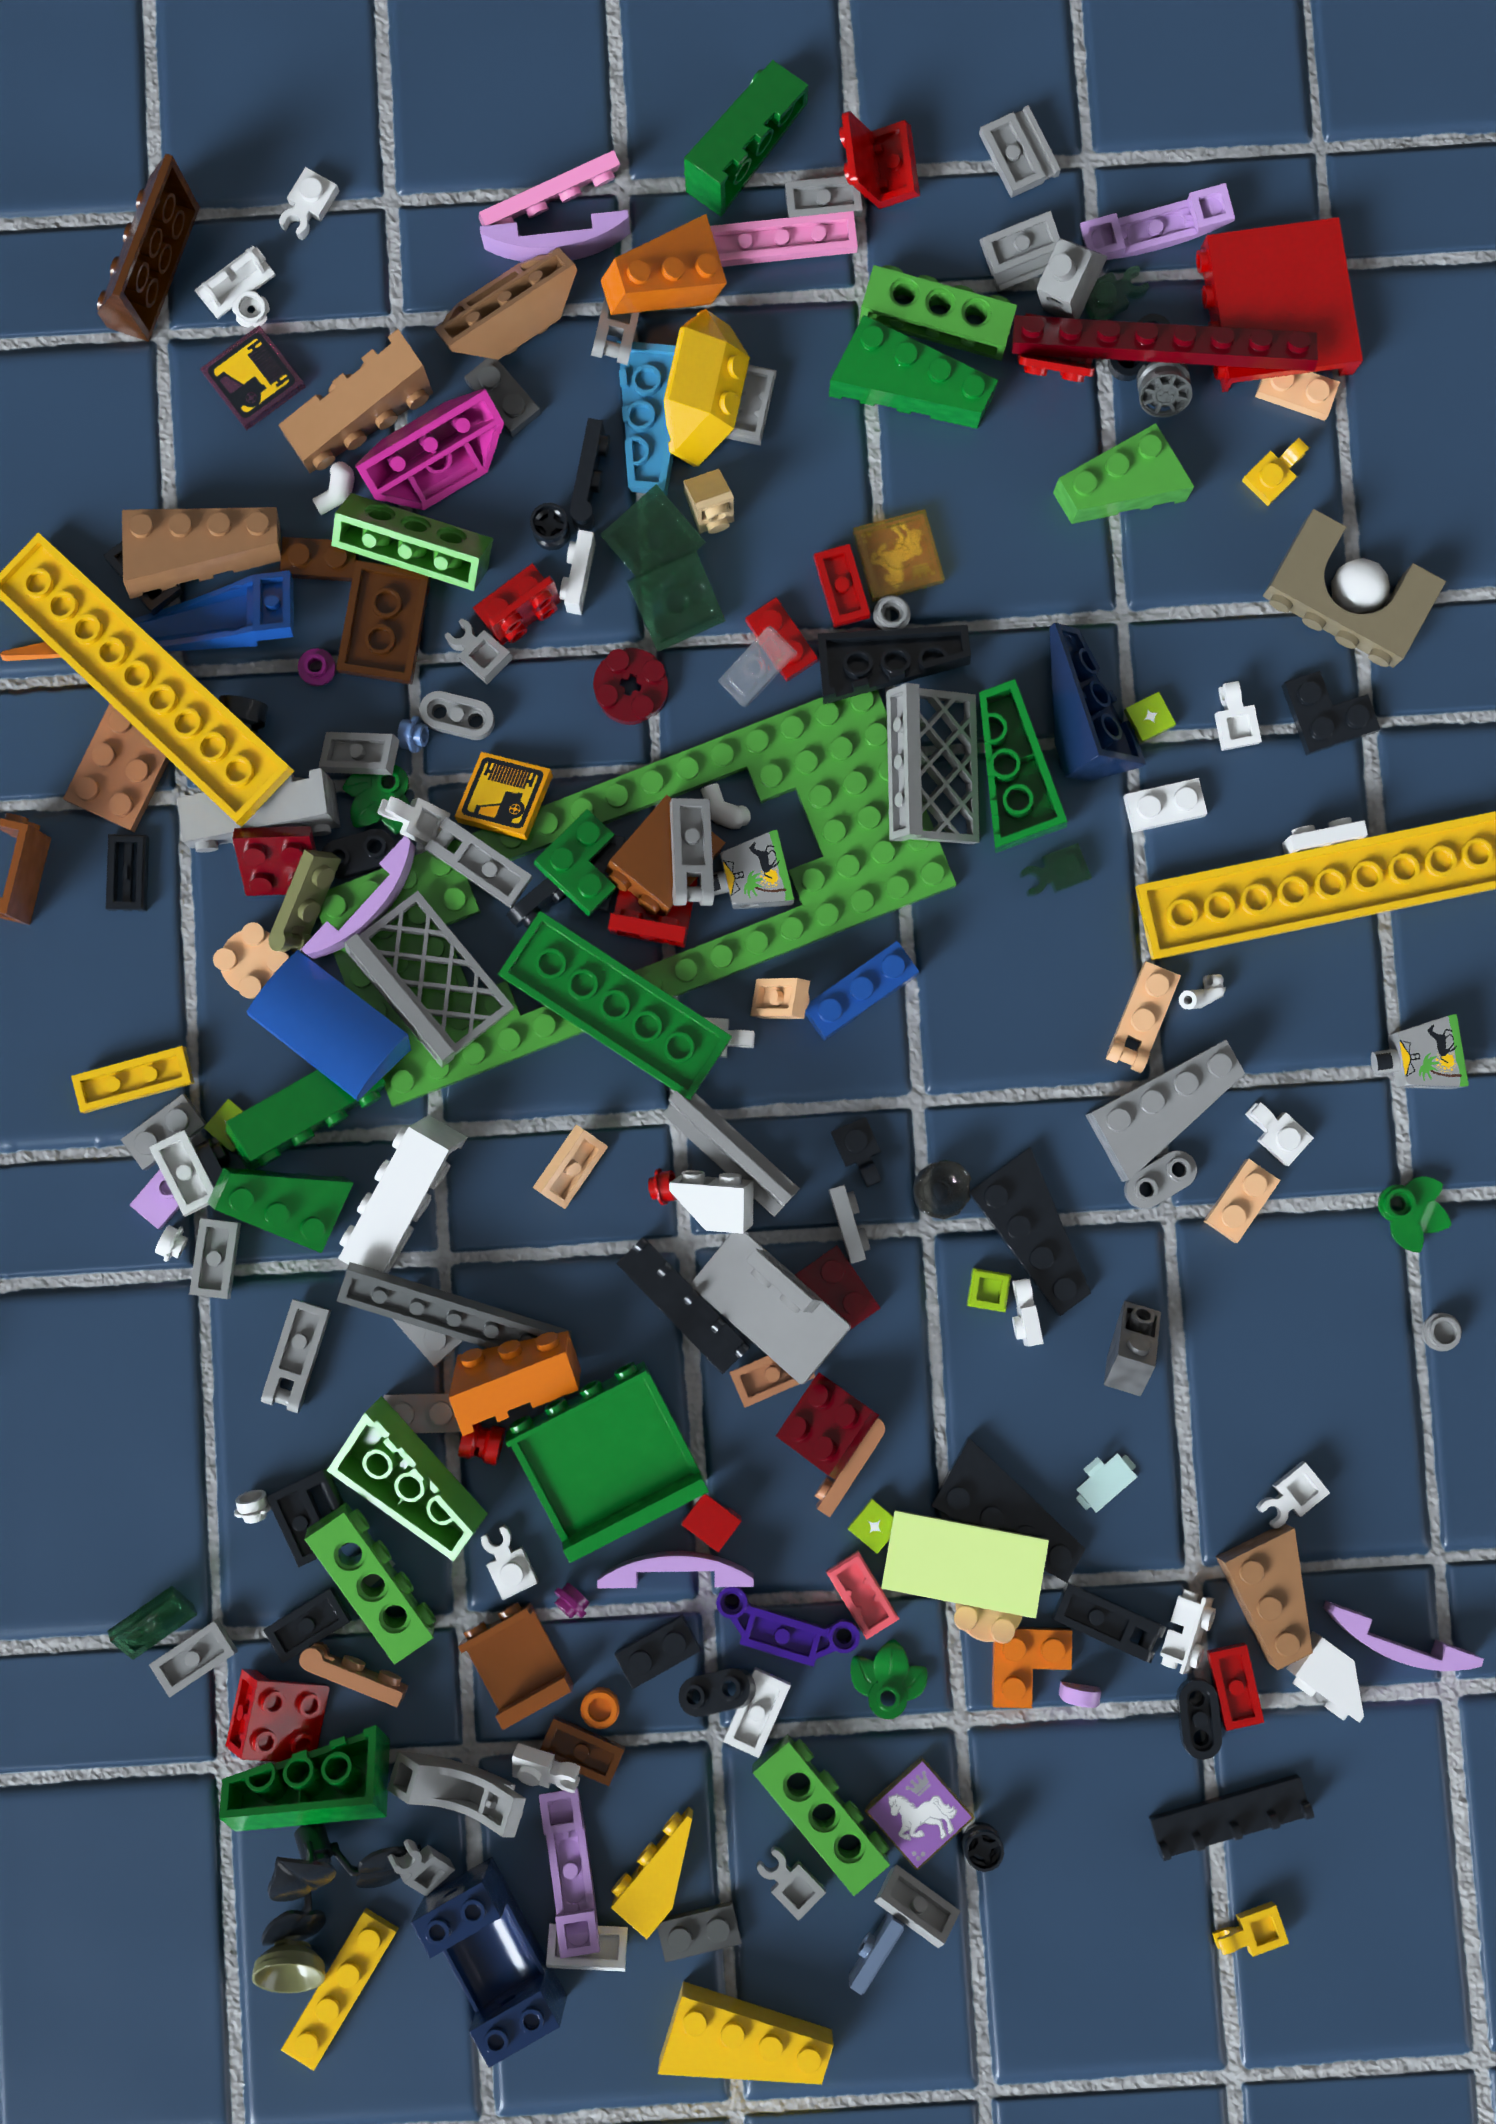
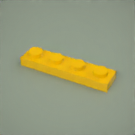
[281,1908,399,2071]

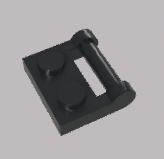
[266,1467,348,1567]

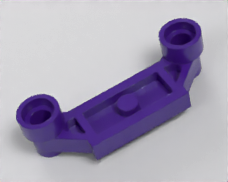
[716,1587,860,1667]

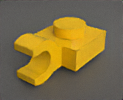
[1242,438,1309,506]
[1212,1901,1289,1957]

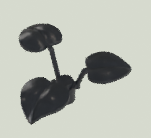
[261,1823,421,1946]

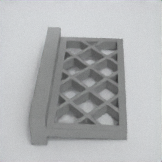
[886,683,980,844]
[344,891,514,1068]
[662,1091,800,1217]

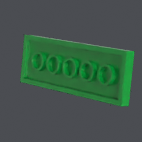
[498,911,732,1101]

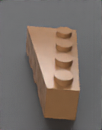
[279,329,433,473]
[122,507,281,599]

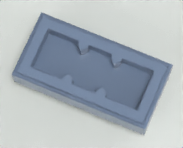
[848,1912,904,1995]

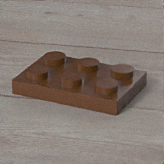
[336,560,431,685]

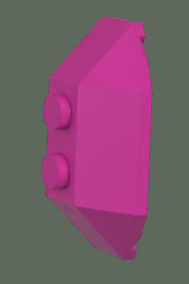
[355,388,504,510]

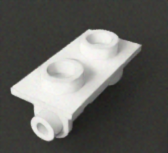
[195,246,276,319]
[1160,1589,1216,1674]

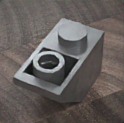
[1104,1301,1161,1396]

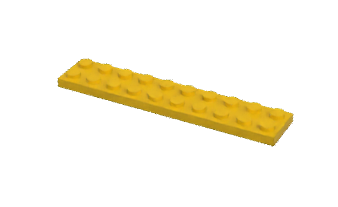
[0,532,294,827]
[1135,811,1496,961]

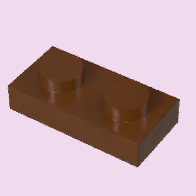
[280,537,359,582]
[540,1715,625,1786]

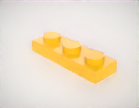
[71,1046,195,1114]

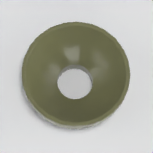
[252,1939,325,1993]

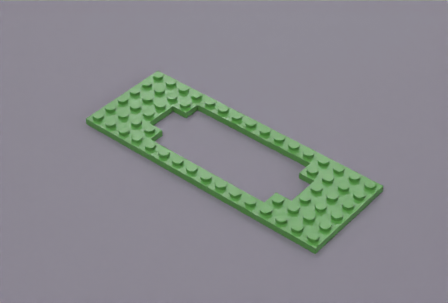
[319,690,957,1107]

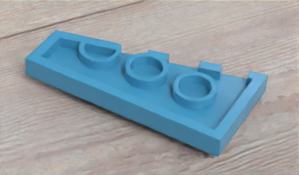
[616,340,676,495]

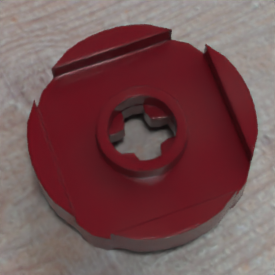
[593,648,669,725]

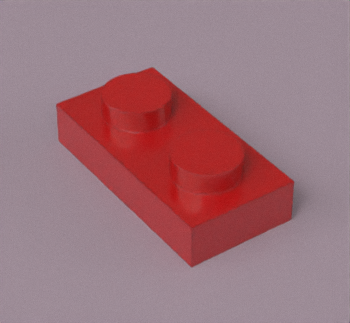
[813,544,870,628]
[745,597,818,682]
[1206,1642,1265,1731]

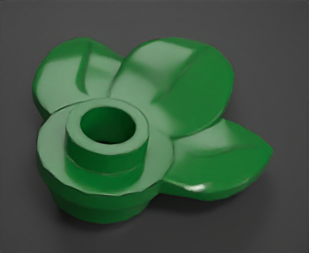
[342,765,410,835]
[1378,1176,1452,1253]
[850,1639,927,1720]

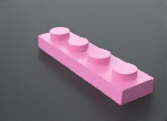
[479,150,620,226]
[710,211,858,267]

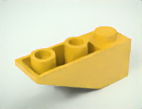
[611,1806,693,1939]

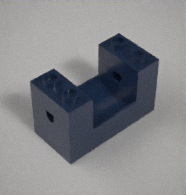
[411,1857,567,2068]

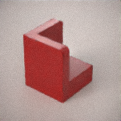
[681,1494,742,1552]

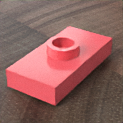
[825,1550,899,1640]

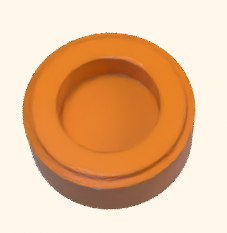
[581,1687,620,1729]

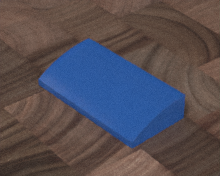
[247,950,411,1101]

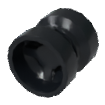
[530,503,570,551]
[961,1822,1004,1872]

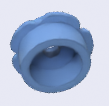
[398,716,429,753]

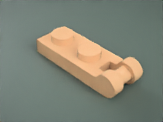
[1106,961,1181,1073]

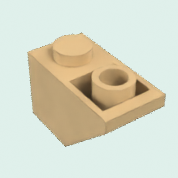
[683,469,734,534]

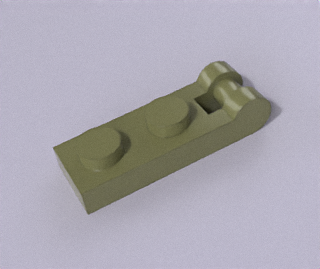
[269,849,341,953]

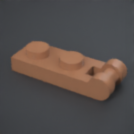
[814,1417,885,1517]
[299,1642,409,1707]

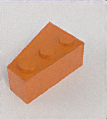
[601,214,727,315]
[448,1331,581,1436]

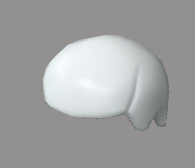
[1331,558,1390,614]

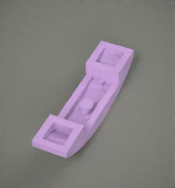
[1080,183,1235,260]
[480,210,630,262]
[301,836,416,959]
[597,1551,754,1588]
[1323,1600,1484,1671]
[539,1788,600,1959]

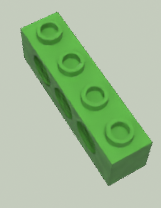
[860,265,1017,361]
[331,493,493,591]
[304,1502,436,1665]
[752,1734,890,1896]

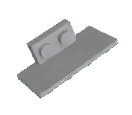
[691,1232,851,1384]

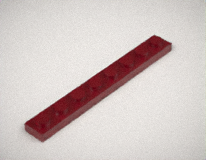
[1012,315,1318,371]

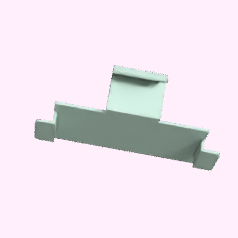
[1076,1453,1138,1513]

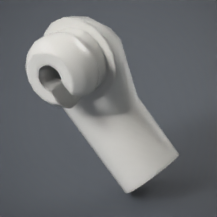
[312,461,355,515]
[701,783,751,829]
[1179,974,1226,1009]

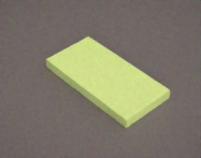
[881,1510,1049,1619]

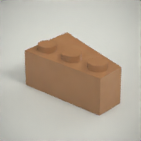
[1215,1523,1313,1670]

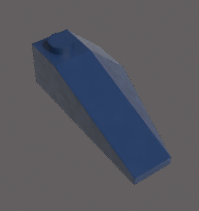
[1049,623,1146,781]

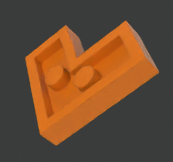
[992,1627,1072,1709]

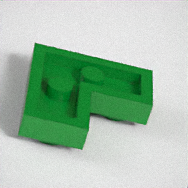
[533,809,616,916]

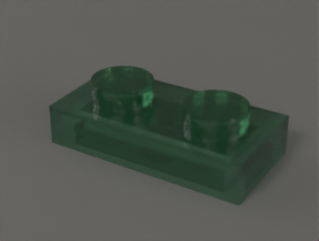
[107,1586,197,1660]

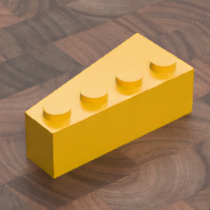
[658,1981,834,2085]

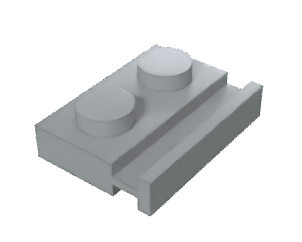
[979,105,1061,198]
[979,210,1060,292]

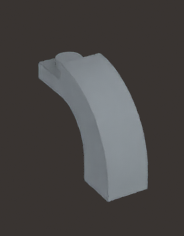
[387,1751,526,1838]

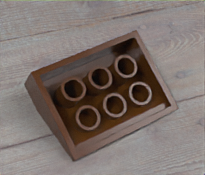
[97,154,200,342]

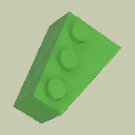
[1053,423,1194,524]

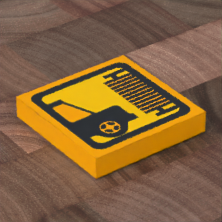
[454,751,553,840]

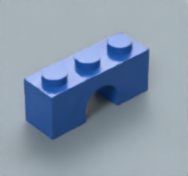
[805,941,919,1041]

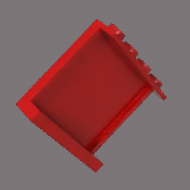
[1196,217,1363,392]

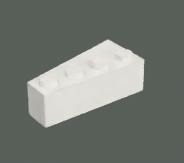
[338,1115,468,1273]

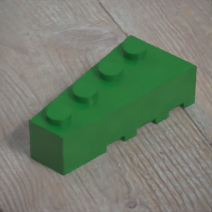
[219,1725,390,1832]

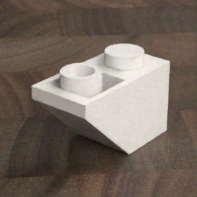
[669,1170,754,1234]
[1286,1631,1364,1723]

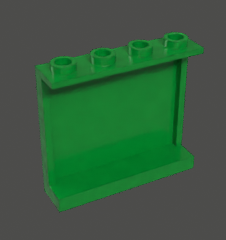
[505,1361,709,1563]

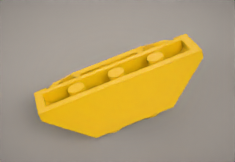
[664,309,750,467]

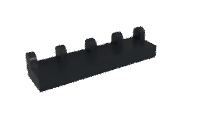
[616,1237,750,1374]
[1149,1774,1314,1861]

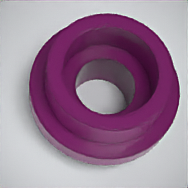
[298,648,336,686]
[554,1582,590,1619]

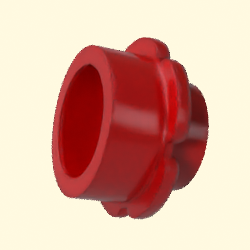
[648,1168,677,1205]

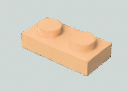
[1255,372,1340,421]
[750,978,810,1019]
[533,1124,608,1209]
[1204,1159,1281,1243]

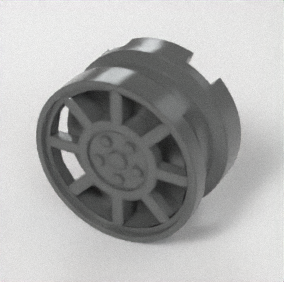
[1137,362,1192,417]

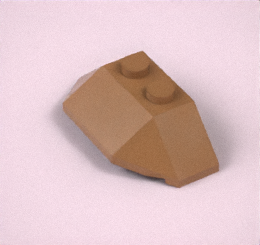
[435,248,577,360]

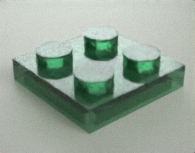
[600,484,706,593]
[626,550,726,652]

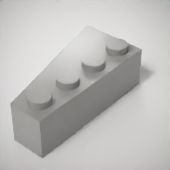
[177,768,341,853]
[1085,1040,1245,1182]

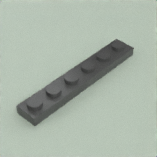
[337,1262,572,1348]

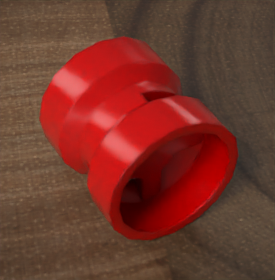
[458,1422,506,1466]

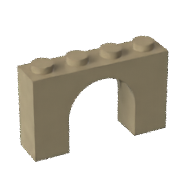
[1263,509,1446,668]

